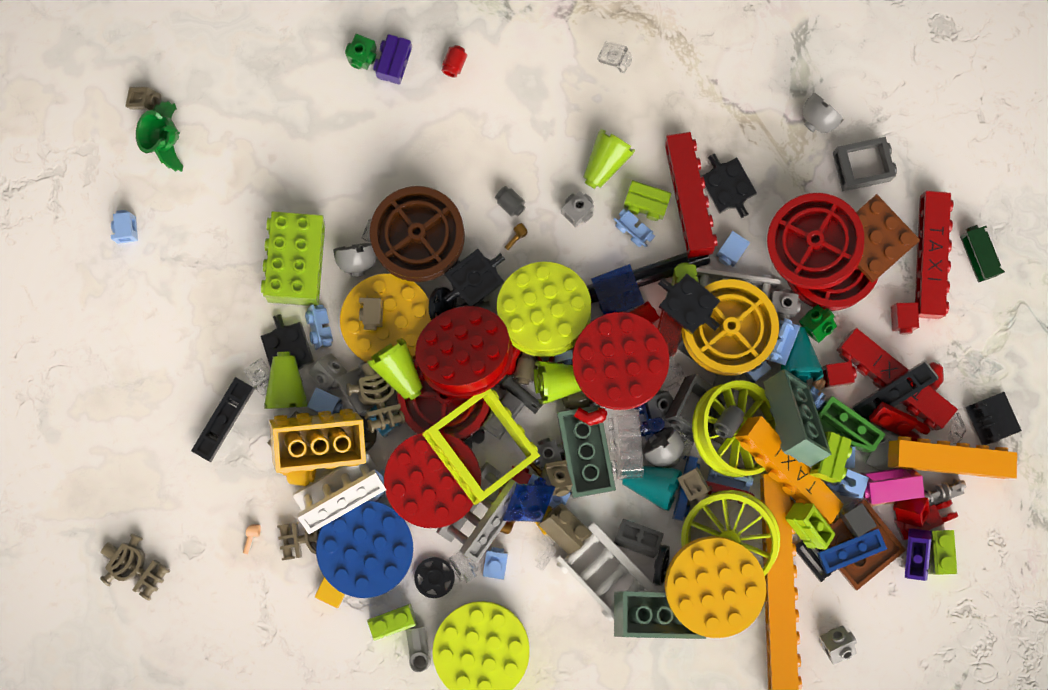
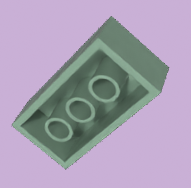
[763,369,832,467]
[557,405,616,499]
[614,591,706,639]

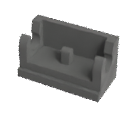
[614,519,664,558]

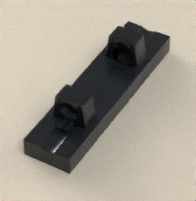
[853,360,938,422]
[191,377,255,462]

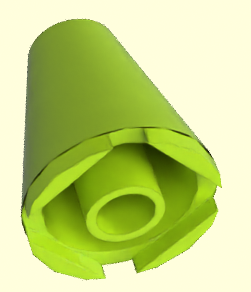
[583,129,635,189]
[367,338,422,400]
[264,352,308,409]
[534,361,582,404]

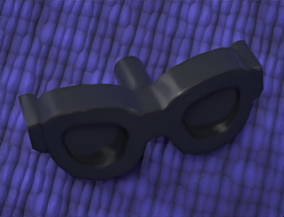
[464,429,485,450]

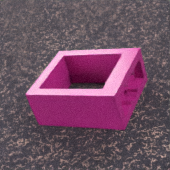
[860,468,925,504]

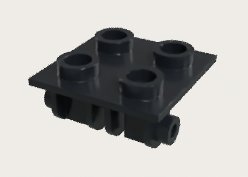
[965,392,1022,445]

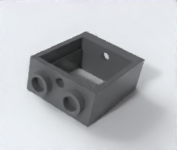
[833,137,897,192]
[664,374,726,442]

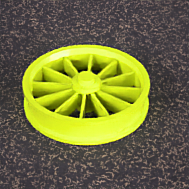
[692,380,776,477]
[681,490,781,576]

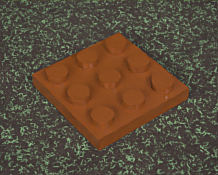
[856,194,920,283]
[823,499,906,591]

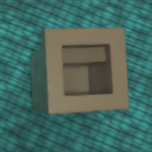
[359,298,383,331]
[541,460,573,497]

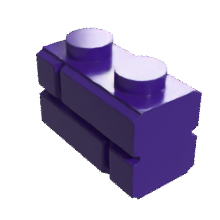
[373,34,412,85]
[905,528,931,581]

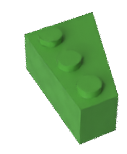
[818,396,886,453]

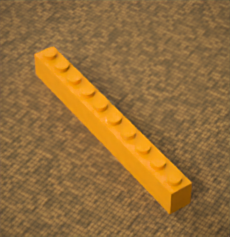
[760,474,802,690]

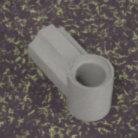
[406,627,431,672]

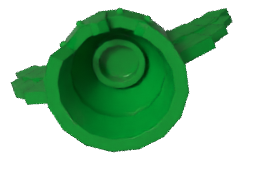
[136,101,183,172]

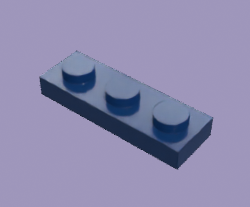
[672,456,700,521]
[817,529,887,573]

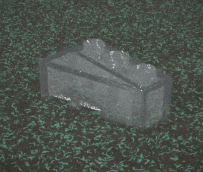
[608,410,644,479]

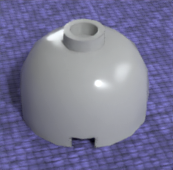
[802,93,844,133]
[333,243,376,277]
[640,427,684,467]

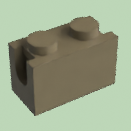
[538,503,592,555]

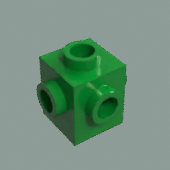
[345,34,377,70]
[799,305,837,343]

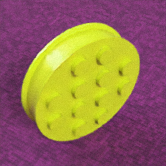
[497,262,591,357]
[433,601,529,690]

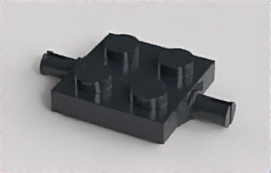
[700,153,757,218]
[443,249,505,306]
[658,274,721,335]
[260,314,314,382]

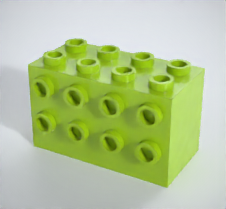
[261,211,325,306]

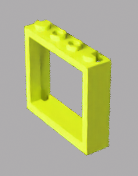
[422,389,540,505]

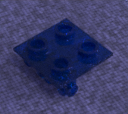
[591,264,644,315]
[633,404,665,441]
[502,477,555,522]

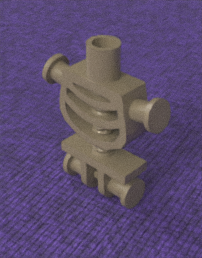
[346,363,405,433]
[277,523,320,561]
[100,533,170,601]

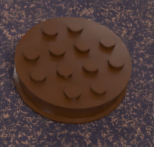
[370,186,465,282]

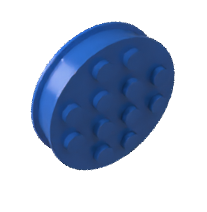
[316,501,413,598]

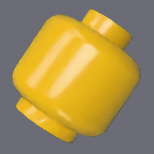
[283,469,316,487]

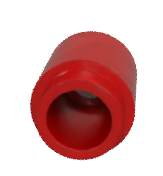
[441,45,468,78]

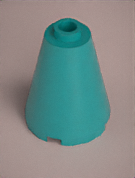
[780,324,824,384]
[620,464,682,511]

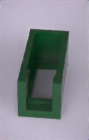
[960,225,1005,283]

